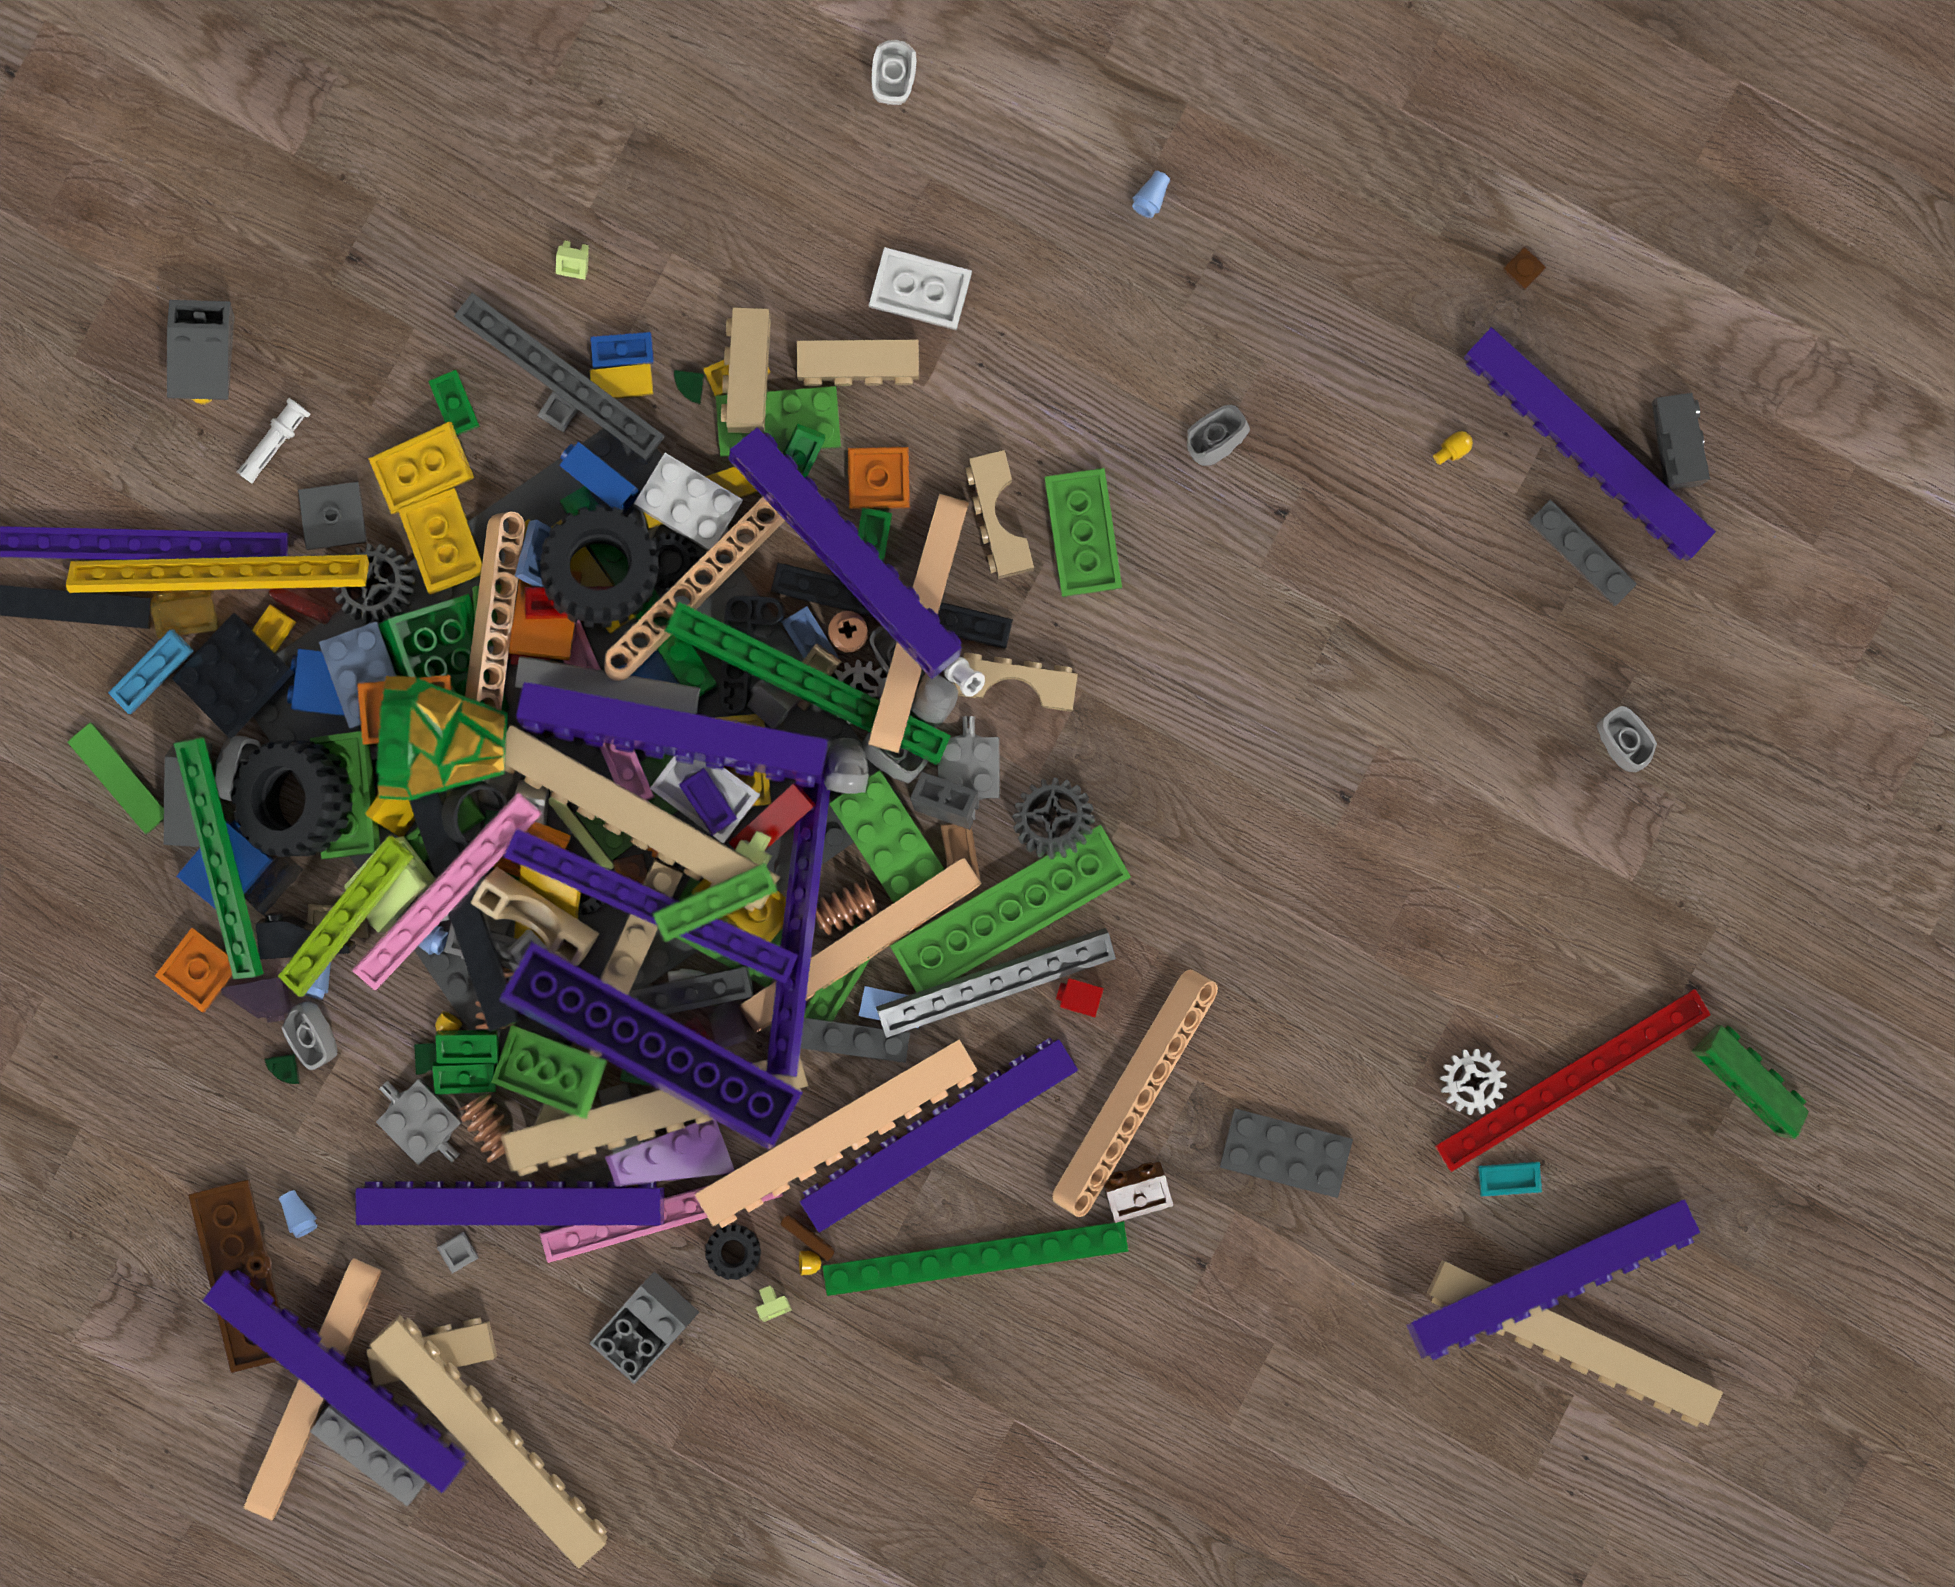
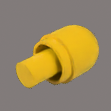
[1433,431,1473,465]

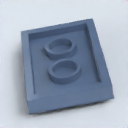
[319,622,397,729]

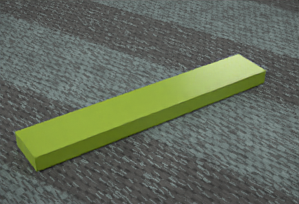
[278,836,414,996]

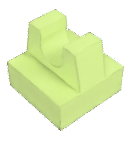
[556,241,589,280]
[735,832,772,866]
[756,1286,792,1322]

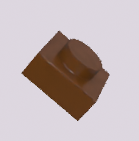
[1503,247,1546,291]
[613,853,647,884]

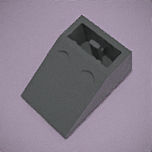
[167,300,234,400]
[589,1271,699,1384]

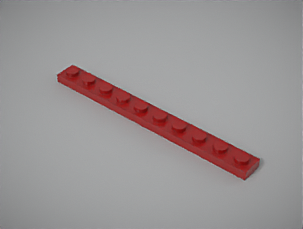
[1434,989,1711,1172]

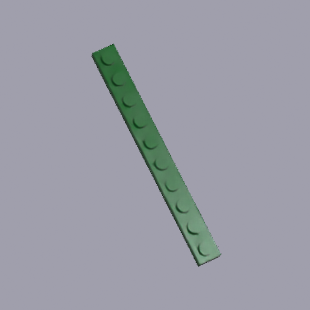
[664,602,951,765]
[822,1221,1129,1296]

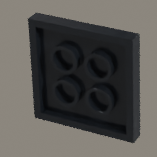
[172,612,294,738]

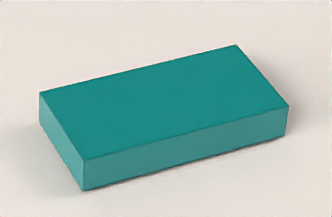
[1478,1161,1542,1197]

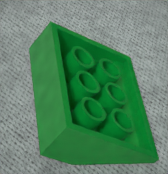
[379,594,509,711]
[1691,1025,1809,1139]

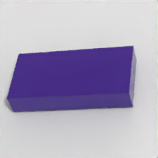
[678,768,738,836]

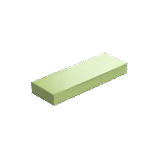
[548,797,615,870]

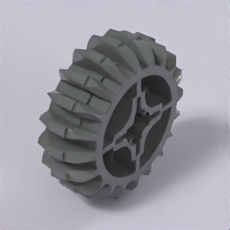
[332,543,415,625]
[1012,777,1095,860]

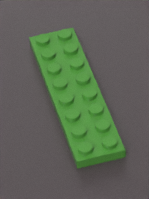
[890,825,1131,992]

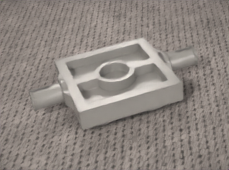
[938,716,1000,820]
[376,1078,462,1165]

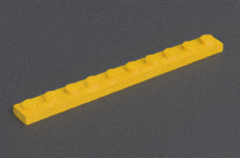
[66,555,369,593]

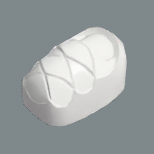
[872,40,916,105]

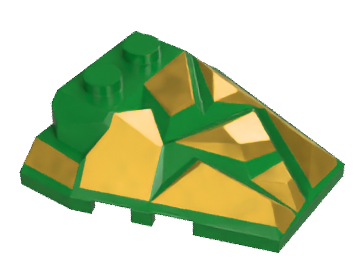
[377,676,508,800]

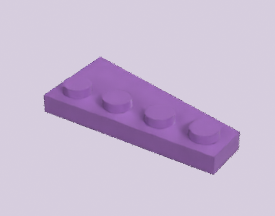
[605,1119,735,1186]

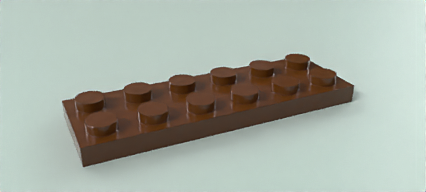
[188,1179,281,1373]

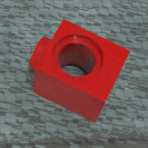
[1056,978,1104,1018]

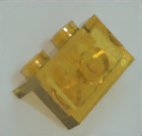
[150,590,219,638]

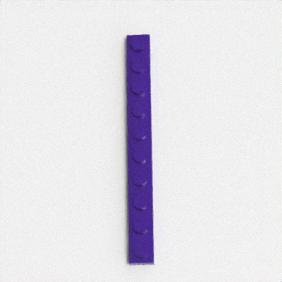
[0,526,288,560]
[766,774,830,1077]
[504,828,798,984]

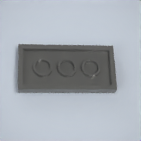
[1219,1108,1353,1198]

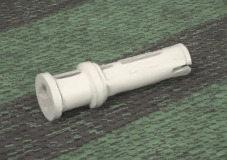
[237,398,311,484]
[943,657,985,697]

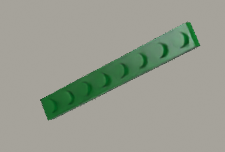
[560,486,717,697]
[174,737,264,979]

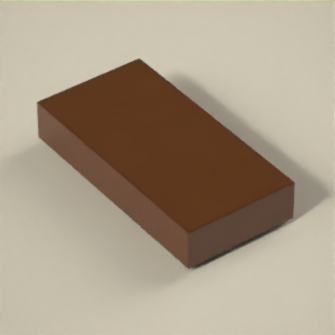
[780,1214,835,1261]

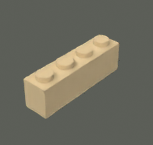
[721,308,771,434]
[797,340,919,386]
[367,1317,497,1386]

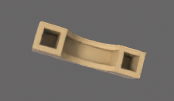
[965,450,1034,579]
[953,653,1078,712]
[471,867,599,967]

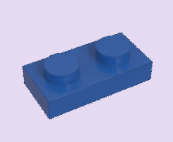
[591,332,654,368]

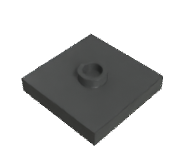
[298,482,367,551]

